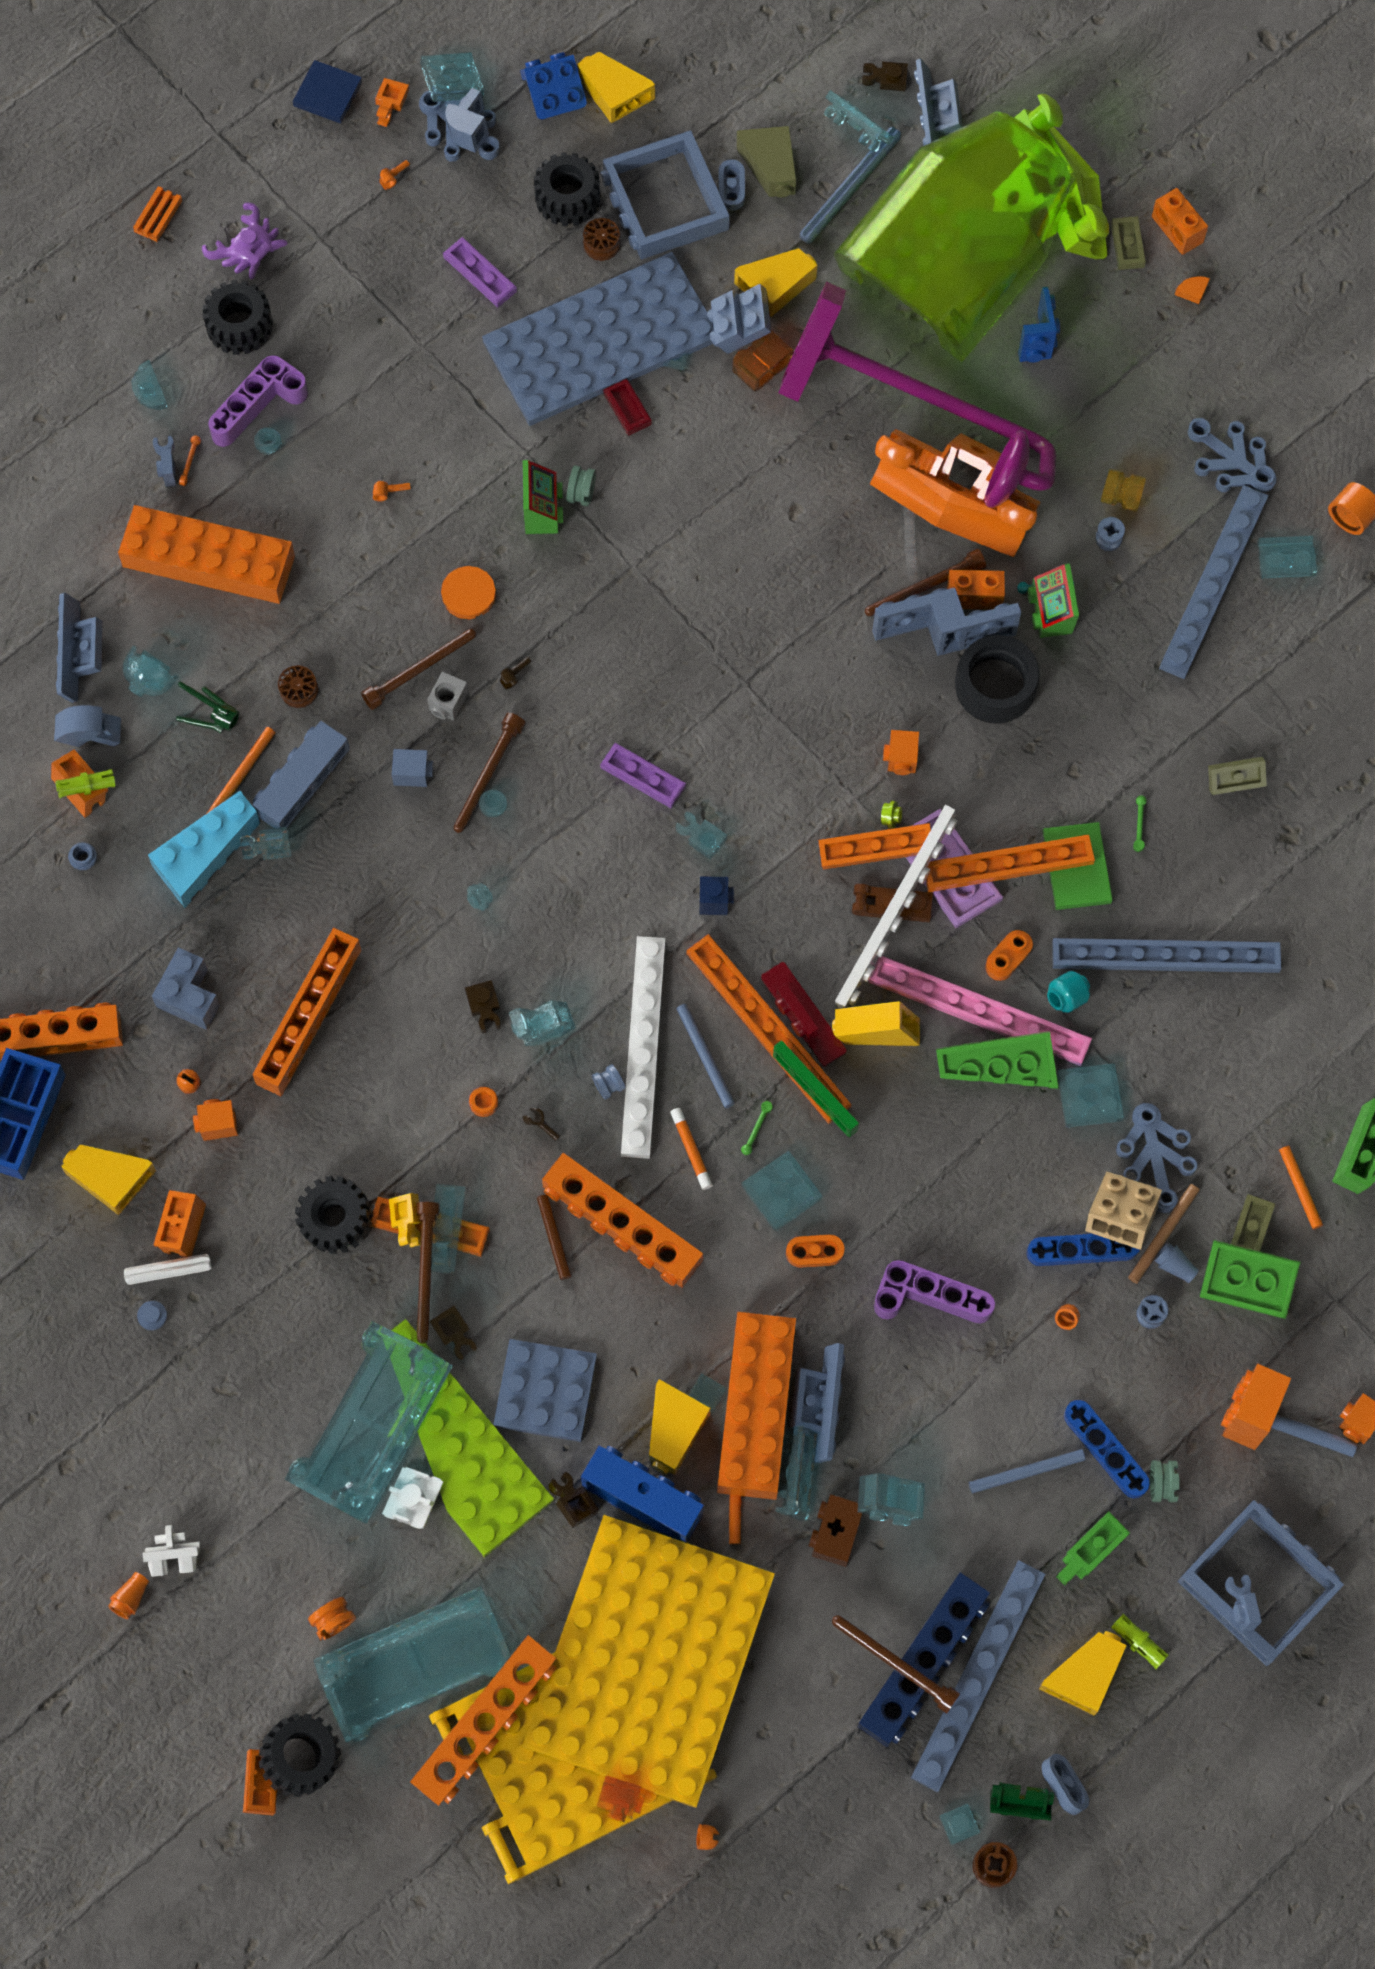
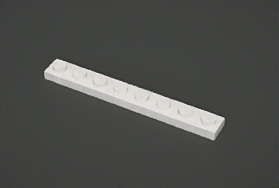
[835,805,958,1009]
[621,936,665,1159]

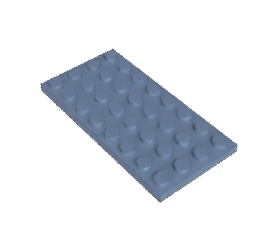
[482,252,714,426]

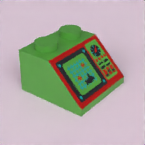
[523,460,563,534]
[1028,564,1079,638]

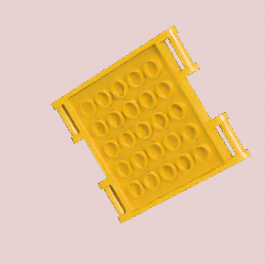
[429,1652,718,1884]

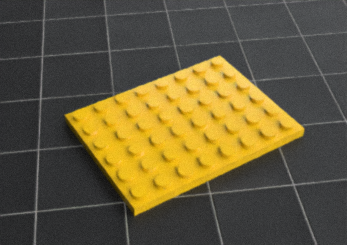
[522,1515,775,1808]

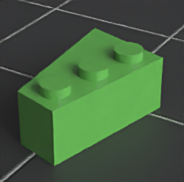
[1332,1098,1375,1194]

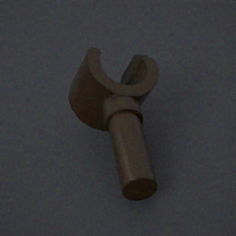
[500,657,531,690]
[522,1108,560,1141]

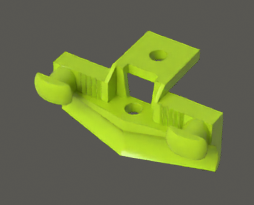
[985,94,1109,259]

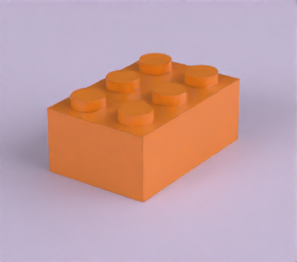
[1221,1364,1291,1450]

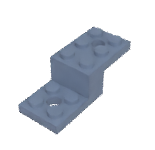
[872,587,1021,656]

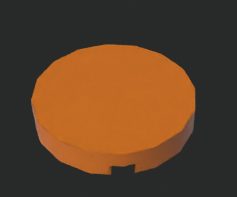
[441,566,496,620]

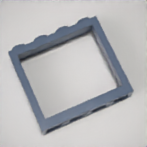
[600,130,730,260]
[1177,1500,1344,1666]

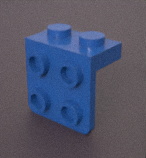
[520,52,587,120]
[1018,286,1060,363]

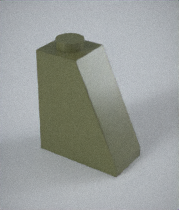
[736,126,796,198]

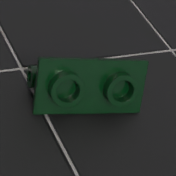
[990,1782,1054,1821]

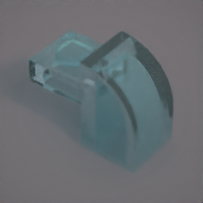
[509,1000,576,1046]

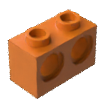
[1152,188,1208,255]
[947,570,1005,610]

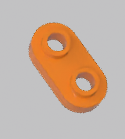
[985,930,1033,981]
[786,1235,845,1268]

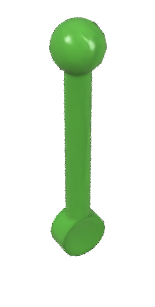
[1133,795,1147,852]
[741,1101,773,1155]

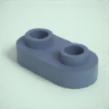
[718,159,745,211]
[1042,1754,1089,1815]

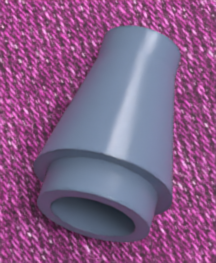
[1154,1242,1199,1283]

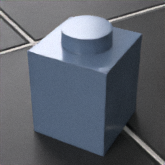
[392,749,433,787]

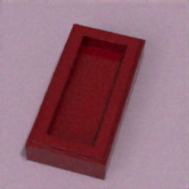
[603,378,652,436]

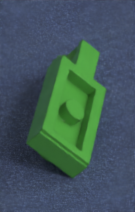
[1056,1512,1130,1586]

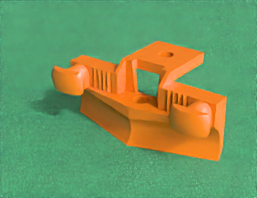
[870,429,1041,557]

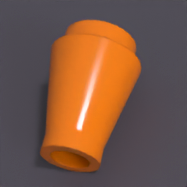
[108,1572,149,1620]

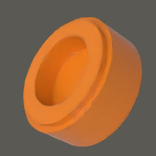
[469,1087,498,1117]

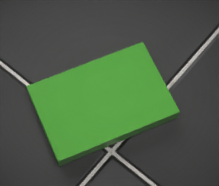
[1043,822,1112,910]
[1199,1240,1300,1319]

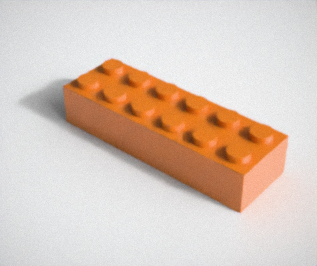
[118,505,295,604]
[717,1312,796,1500]

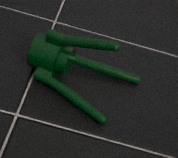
[176,681,240,733]

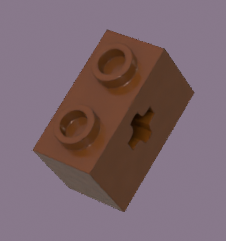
[808,1494,865,1567]

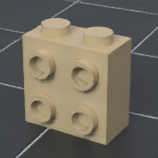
[1085,1171,1162,1250]

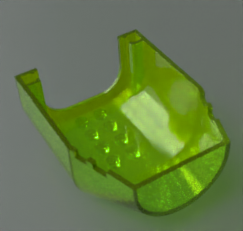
[834,111,1076,362]

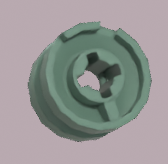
[566,465,596,507]
[1150,1460,1179,1503]

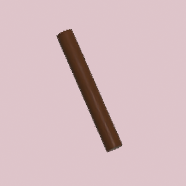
[536,1195,571,1280]

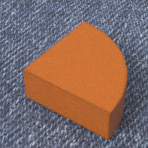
[1175,276,1210,304]

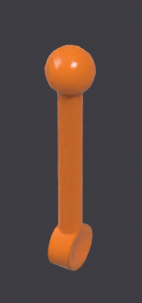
[179,435,201,486]

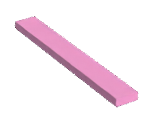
[869,956,1092,1066]

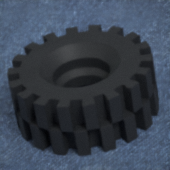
[295,1176,373,1254]

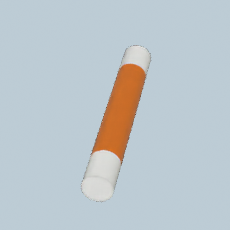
[670,1108,713,1190]

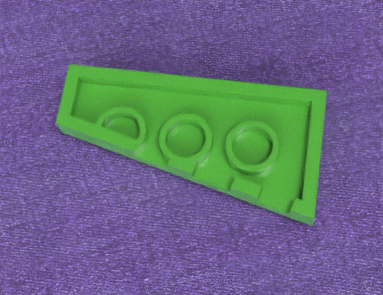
[936,1031,1059,1089]

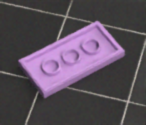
[906,809,1003,928]

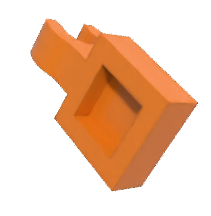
[375,78,409,127]

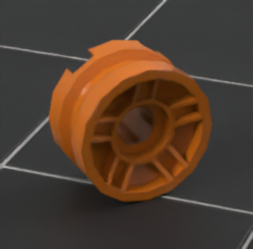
[308,1597,356,1641]

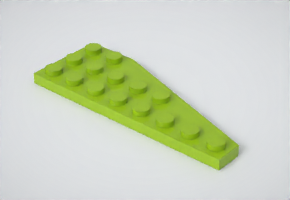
[383,1319,554,1558]

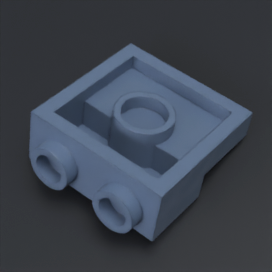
[708,284,771,354]

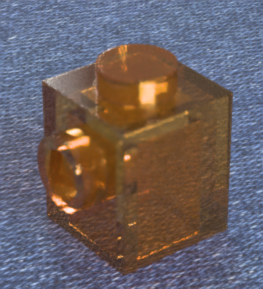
[597,1775,645,1822]

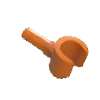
[379,160,410,190]
[373,481,411,501]

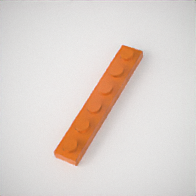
[926,835,1095,892]

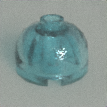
[122,645,180,697]

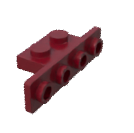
[761,962,847,1067]

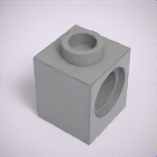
[427,672,468,721]

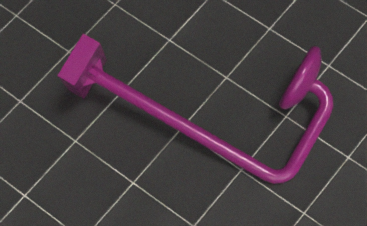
[778,281,1057,508]

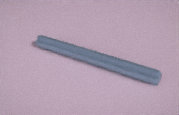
[800,127,901,244]

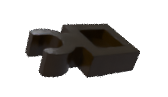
[862,61,908,92]
[464,980,501,1034]
[429,1305,477,1360]
[548,1472,599,1528]

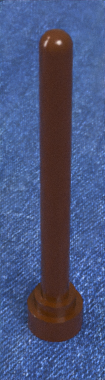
[865,548,987,617]
[360,629,476,710]
[453,713,526,833]
[416,1202,440,1344]
[832,1615,960,1714]

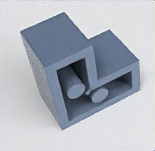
[152,947,220,1030]

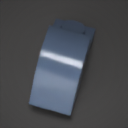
[445,88,489,153]
[54,705,121,747]

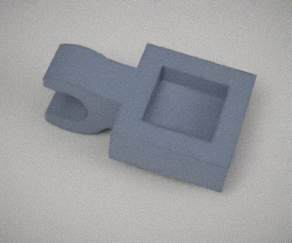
[153,436,177,487]
[1225,1575,1262,1632]

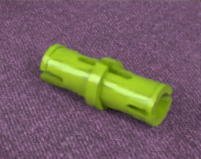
[55,769,115,798]
[1111,1613,1169,1669]

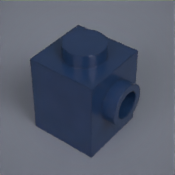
[699,876,734,915]

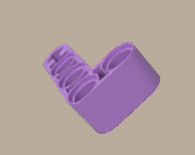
[208,355,308,447]
[874,1260,995,1324]

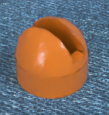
[176,1069,201,1094]
[1055,1304,1080,1330]
[696,1824,719,1850]

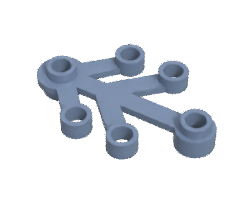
[419,90,499,162]
[1188,418,1276,492]
[1116,1103,1197,1213]

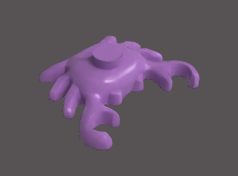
[202,202,287,279]

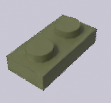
[1111,216,1146,270]
[1208,757,1267,795]
[1230,1194,1275,1251]

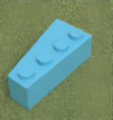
[148,791,260,908]

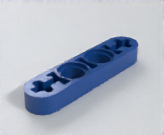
[1026,1234,1140,1266]
[1064,1400,1150,1499]

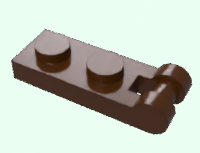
[852,884,933,923]

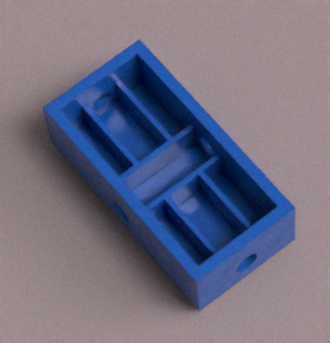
[0,1048,66,1180]
[581,1446,704,1543]

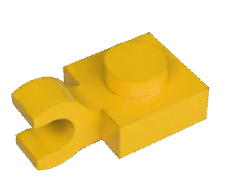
[389,1193,421,1247]

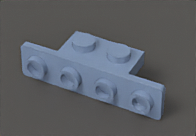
[914,59,963,160]
[56,593,102,703]
[790,1343,845,1463]

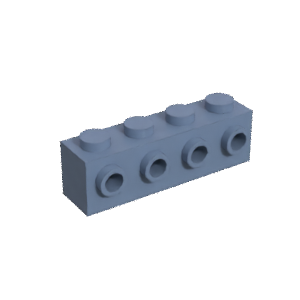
[252,721,350,833]

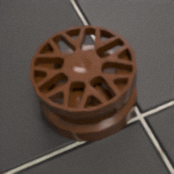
[583,218,620,261]
[278,665,318,708]
[972,1842,1017,1888]

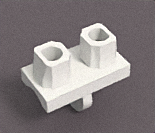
[143,1525,201,1577]

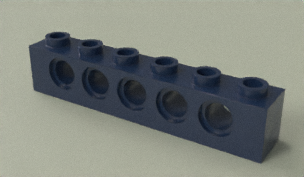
[857,1572,991,1747]

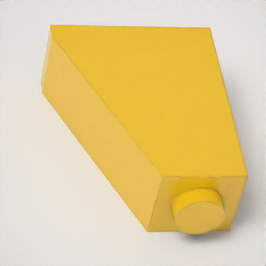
[577,52,655,124]
[734,248,817,317]
[832,1001,920,1046]
[61,1144,156,1215]
[649,1379,711,1475]
[1039,1631,1127,1716]

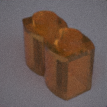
[732,330,794,392]

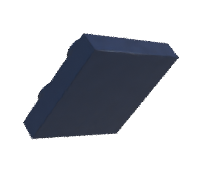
[293,60,362,124]

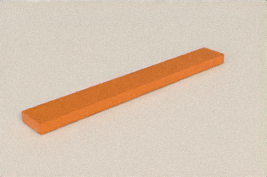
[686,934,851,1124]

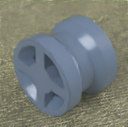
[1095,517,1125,551]
[591,1064,626,1100]
[1136,1295,1168,1329]

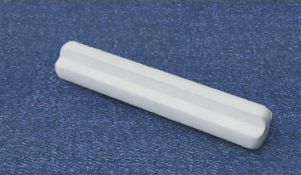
[124,1254,211,1285]

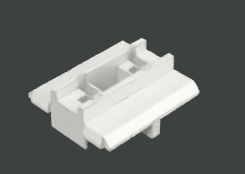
[382,1467,443,1529]

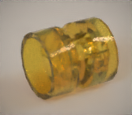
[1100,468,1146,512]

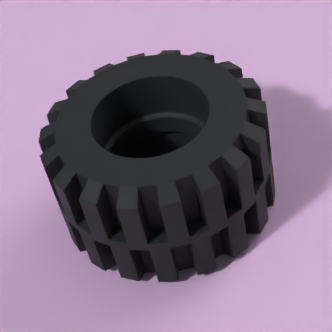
[534,152,600,226]
[202,280,273,355]
[259,1713,341,1797]

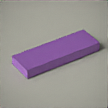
[443,237,517,308]
[600,743,686,809]

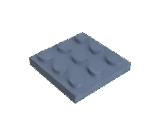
[493,1339,597,1442]

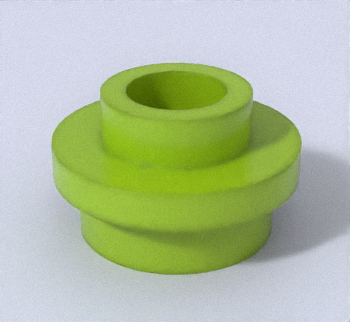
[881,801,902,829]

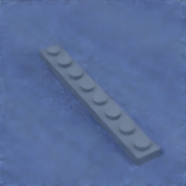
[1159,485,1269,679]
[1052,938,1281,973]
[911,1560,1045,1793]

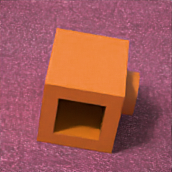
[883,730,919,775]
[193,1099,238,1141]
[1339,1393,1375,1445]

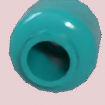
[1047,971,1090,1013]

